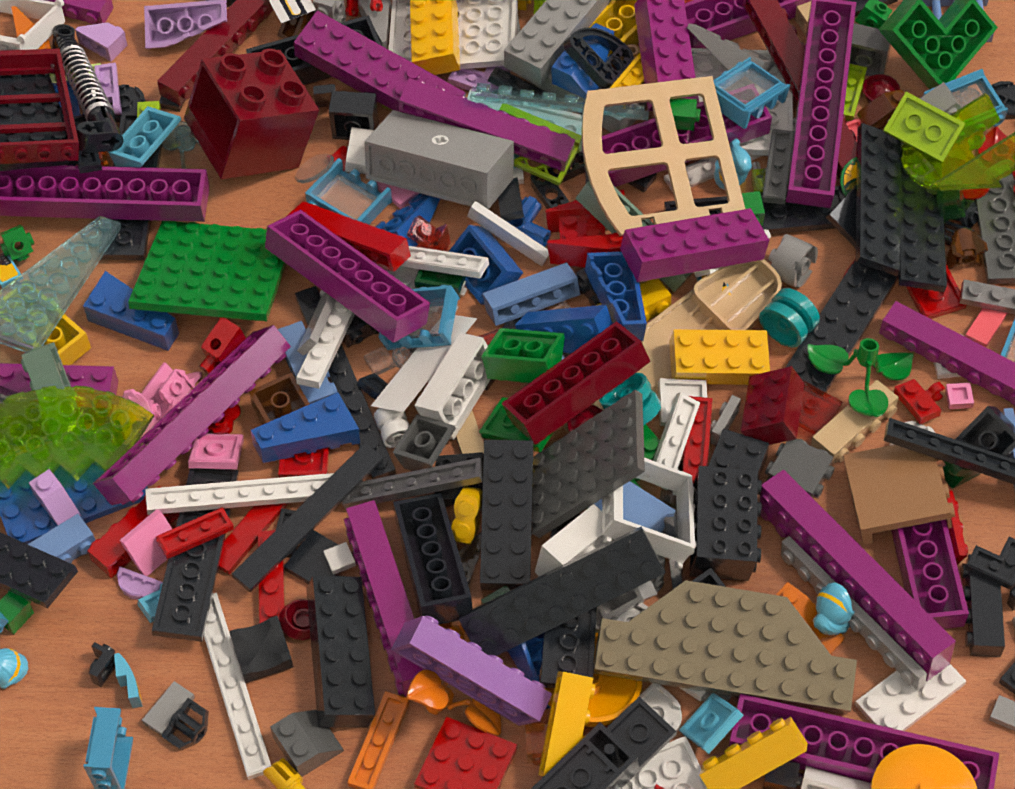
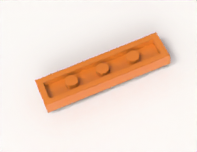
[347,691,410,789]

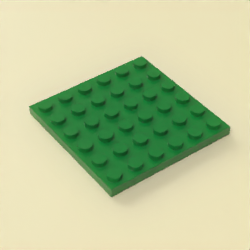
[128,221,286,322]

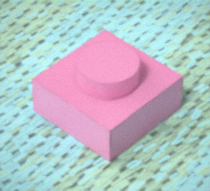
[945,383,974,409]

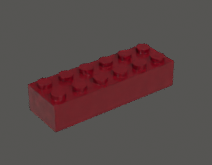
[502,321,651,445]

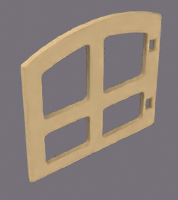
[581,76,745,236]

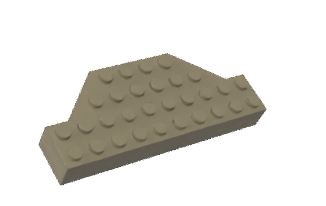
[593,580,857,715]

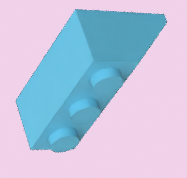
[108,106,182,168]

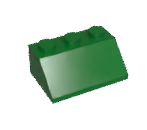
[481,328,565,383]

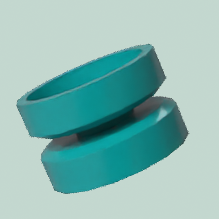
[759,288,820,348]
[599,373,661,425]

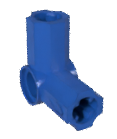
[506,196,551,247]

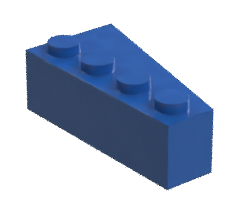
[585,252,647,341]
[83,271,179,351]
[515,305,613,354]
[251,392,360,463]

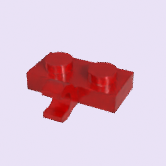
[894,379,945,424]

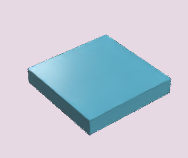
[679,693,744,754]

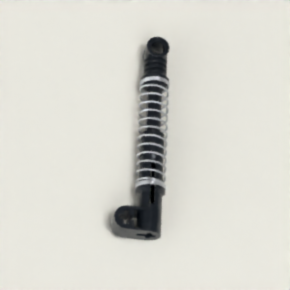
[52,24,124,153]

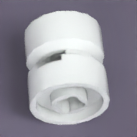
[374,408,410,448]

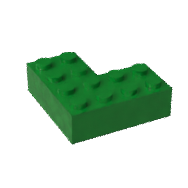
[879,0,998,90]

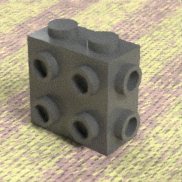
[765,439,835,499]

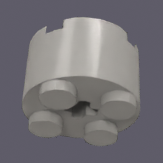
[769,234,818,288]

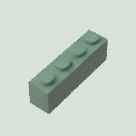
[21,342,88,444]

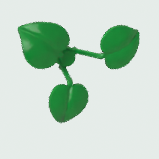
[807,338,914,417]

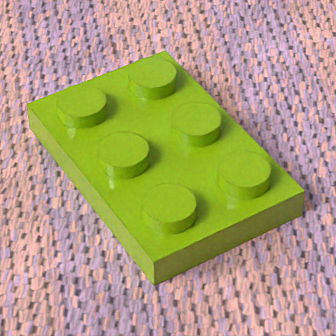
[883,92,966,164]

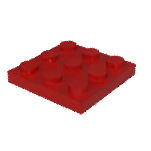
[414,716,518,789]

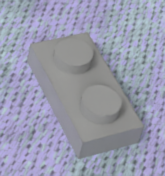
[710,395,741,446]

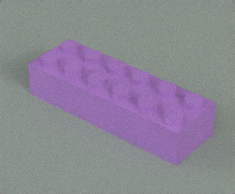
[391,616,552,726]

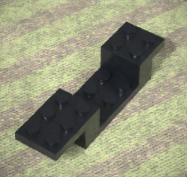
[531,696,677,789]

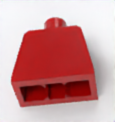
[199,317,246,374]

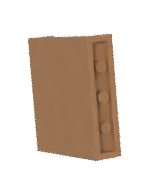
[843,445,955,545]

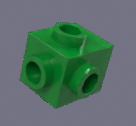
[855,0,893,29]
[0,225,35,262]

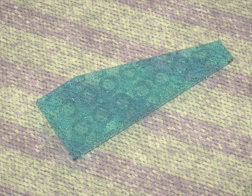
[470,83,649,121]
[0,216,121,352]

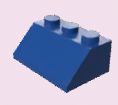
[449,225,523,305]

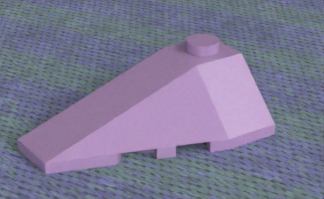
[144,0,227,49]

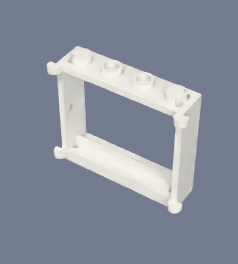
[0,0,65,50]
[602,458,697,570]

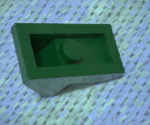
[943,461,981,488]

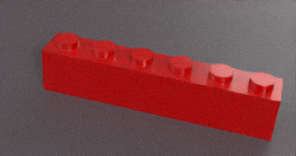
[287,201,411,272]

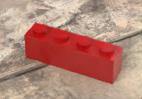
[87,486,179,579]

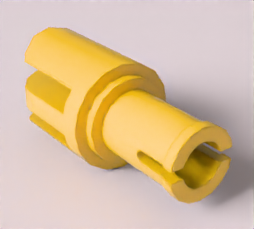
[263,757,306,789]

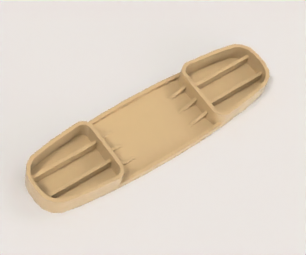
[563,260,782,434]

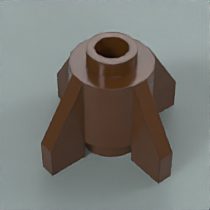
[946,228,988,269]

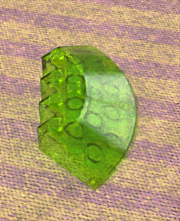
[0,386,154,489]

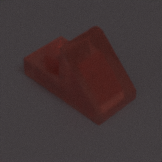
[407,215,451,251]

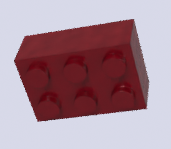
[740,366,805,445]

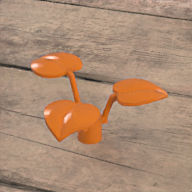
[406,625,501,737]

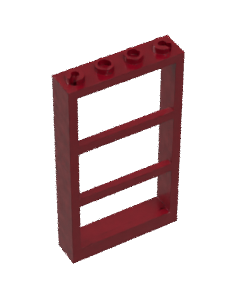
[0,49,79,164]

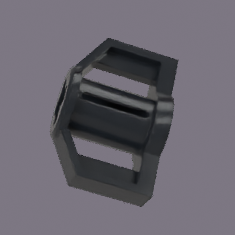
[162,698,209,750]

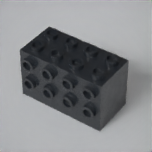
[690,466,762,581]

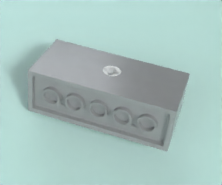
[365,110,514,209]

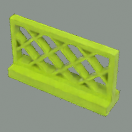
[499,102,582,186]

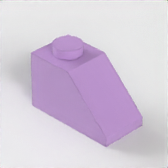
[75,22,128,61]
[29,469,81,526]

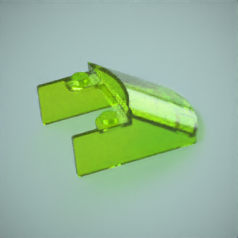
[901,93,1015,191]

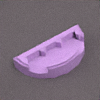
[117,566,163,600]

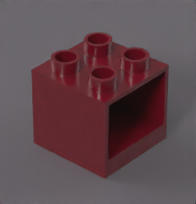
[184,49,319,179]

